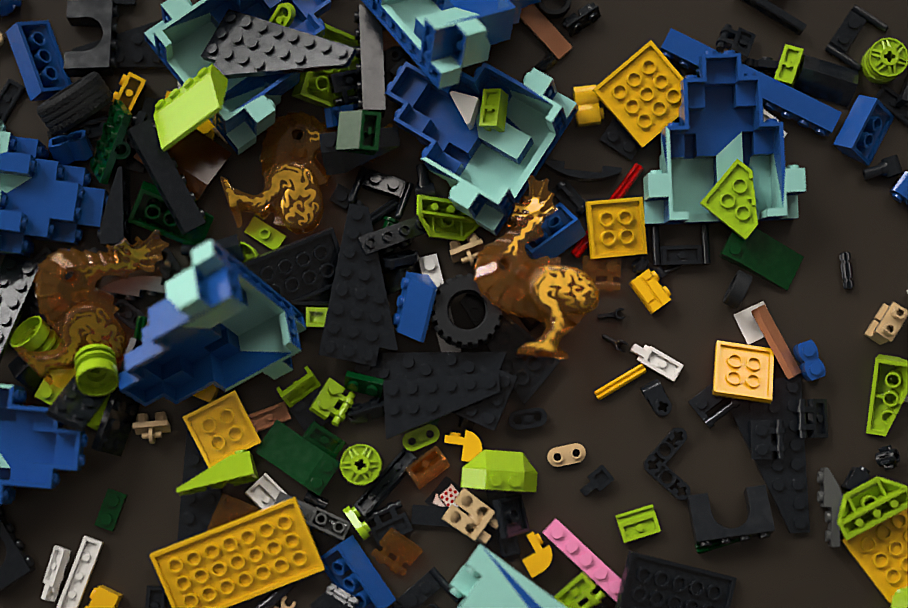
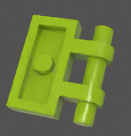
[309,377,356,426]
[554,571,606,608]

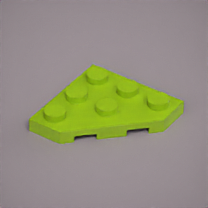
[700,159,758,240]

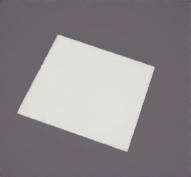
[734,301,768,345]

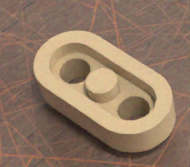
[547,443,586,467]

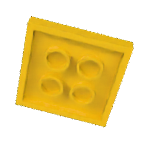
[585,197,647,259]
[712,340,774,403]
[182,390,262,468]

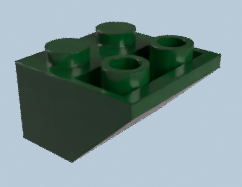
[335,110,382,156]

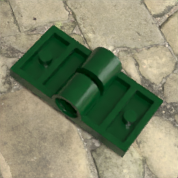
[90,99,132,185]

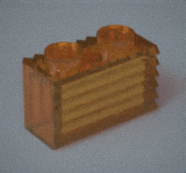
[406,446,450,489]

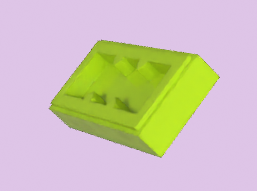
[244,216,287,250]

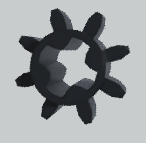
[875,445,900,470]

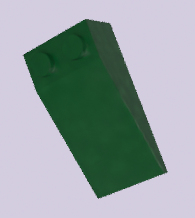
[128,181,214,246]
[718,228,804,291]
[255,420,340,496]

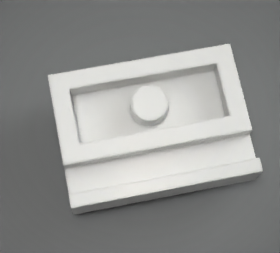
[245,473,288,510]

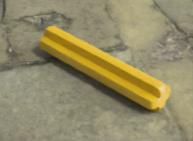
[594,364,647,400]

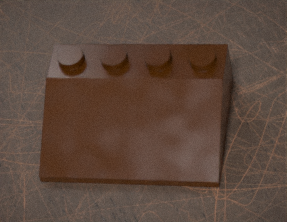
[134,129,232,201]

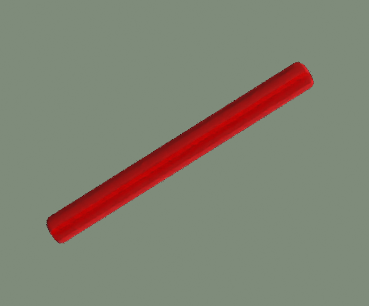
[571,163,643,258]

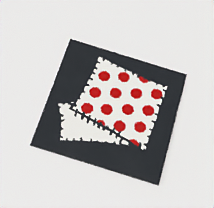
[425,476,462,508]

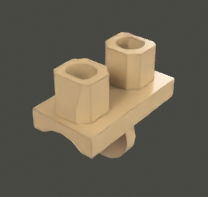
[449,233,485,266]
[132,412,171,444]

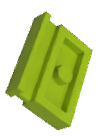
[615,504,661,543]

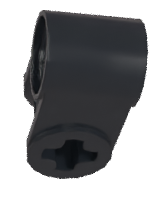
[640,378,672,416]

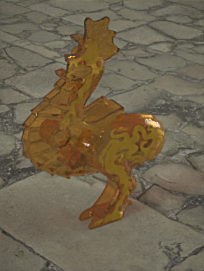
[220,111,393,234]
[473,175,600,359]
[15,230,169,385]

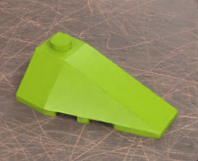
[866,354,908,436]
[176,449,259,496]

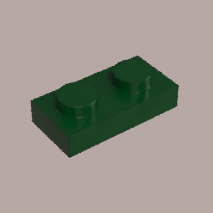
[344,371,385,398]
[303,420,346,458]
[95,488,127,532]

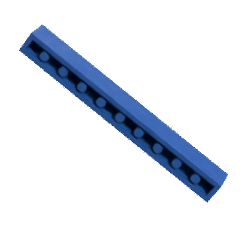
[660,28,842,136]

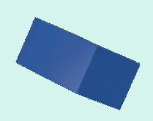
[324,103,357,128]

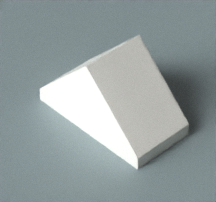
[449,91,481,130]

